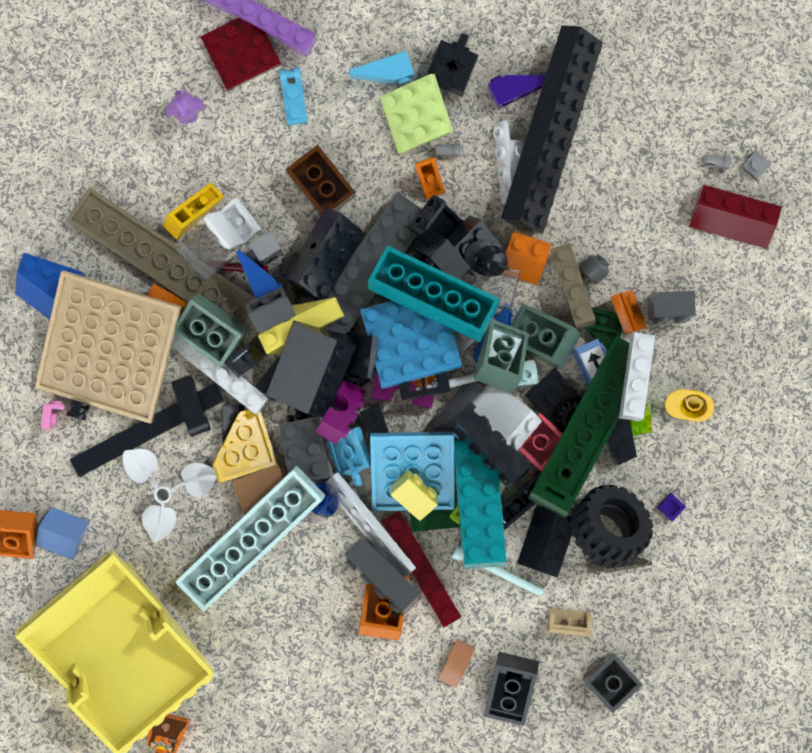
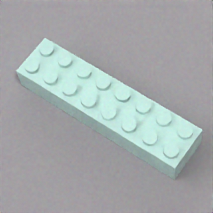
[175,465,325,612]

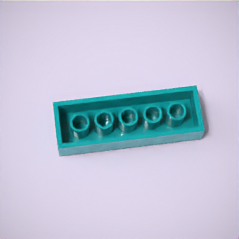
[368,246,500,342]
[454,441,507,569]

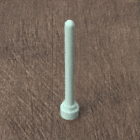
[451,543,543,596]

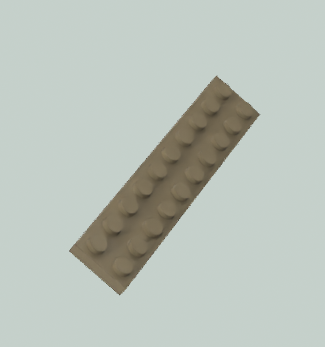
[67,187,256,324]

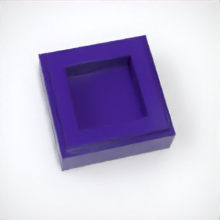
[657,493,686,522]

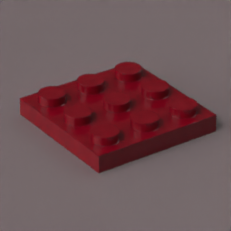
[200,18,281,91]

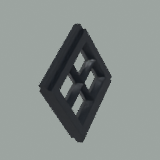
[399,372,451,401]

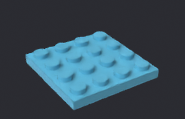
[370,432,455,511]

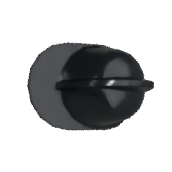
[464,240,509,277]

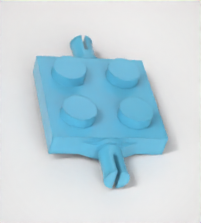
[326,427,371,487]

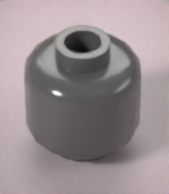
[579,254,610,284]

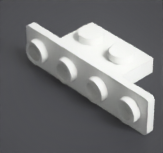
[493,120,525,204]

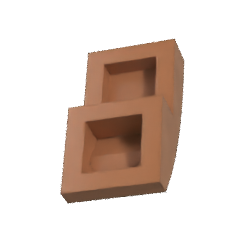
[438,639,475,688]

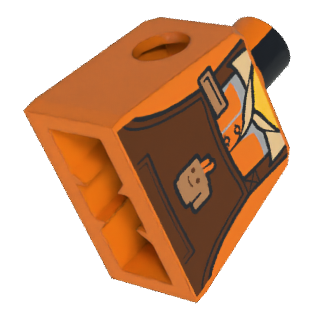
[147,714,191,753]

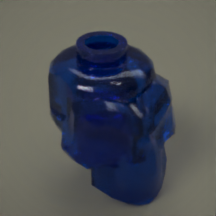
[311,483,339,518]

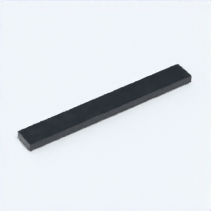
[70,383,225,477]

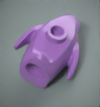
[166,90,205,124]

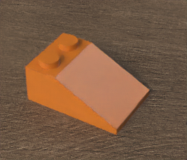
[358,574,409,641]

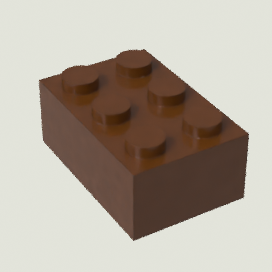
[285,144,356,216]

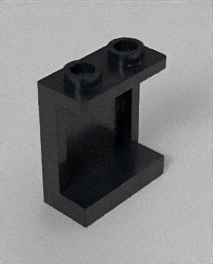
[409,194,464,239]

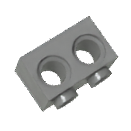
[249,231,284,266]

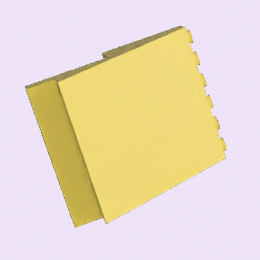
[15,549,214,753]

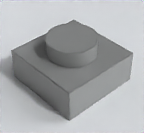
[742,151,771,180]

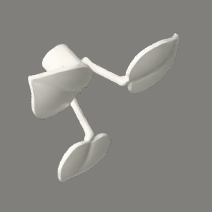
[123,449,217,542]

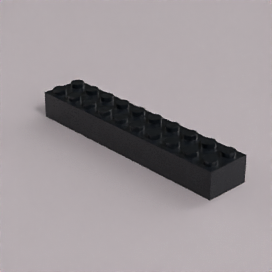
[501,25,603,234]

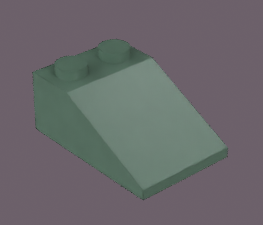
[511,303,581,370]
[474,319,529,393]

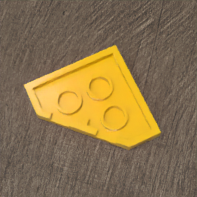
[213,409,278,483]

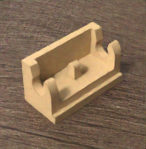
[547,608,592,637]

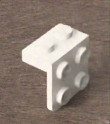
[204,198,262,250]

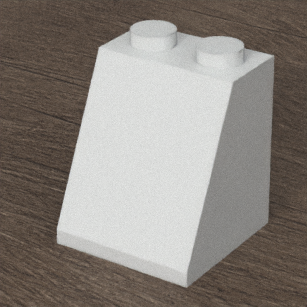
[473,385,542,450]

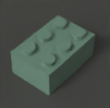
[175,294,249,367]

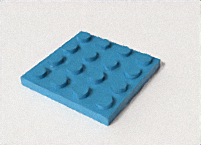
[360,301,462,389]

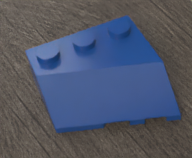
[15,253,86,319]

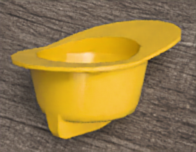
[665,389,715,422]

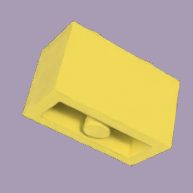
[390,470,438,521]

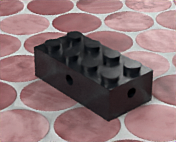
[284,208,366,301]

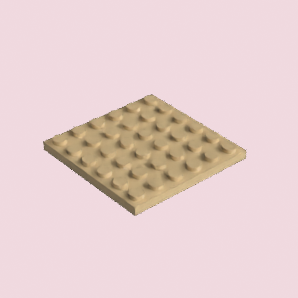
[35,271,181,424]

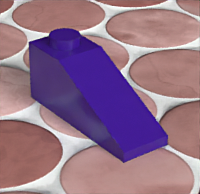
[488,75,546,109]

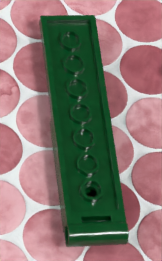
[528,336,630,518]

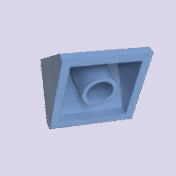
[36,507,89,560]

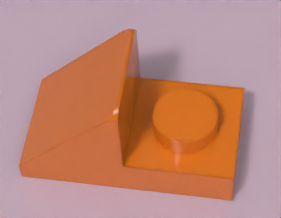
[414,156,446,199]

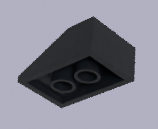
[484,652,539,726]

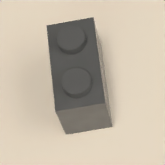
[245,287,296,333]

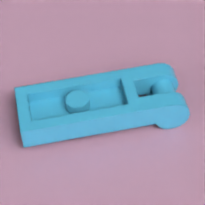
[279,67,308,126]

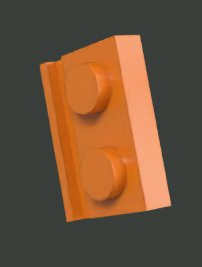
[611,290,647,335]

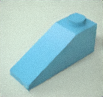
[349,51,414,85]

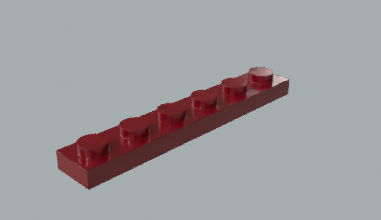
[382,511,461,627]

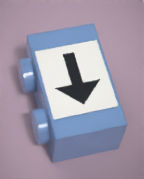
[572,339,606,388]

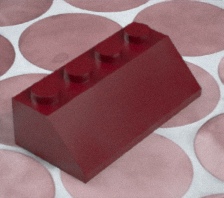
[689,185,782,249]

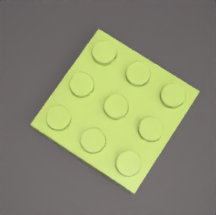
[380,74,453,154]

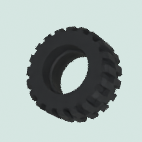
[570,485,653,568]

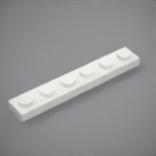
[171,334,269,415]
[324,472,416,578]

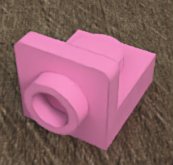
[41,400,67,430]

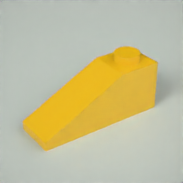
[163,182,225,240]

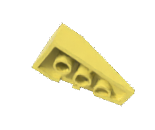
[258,298,344,355]

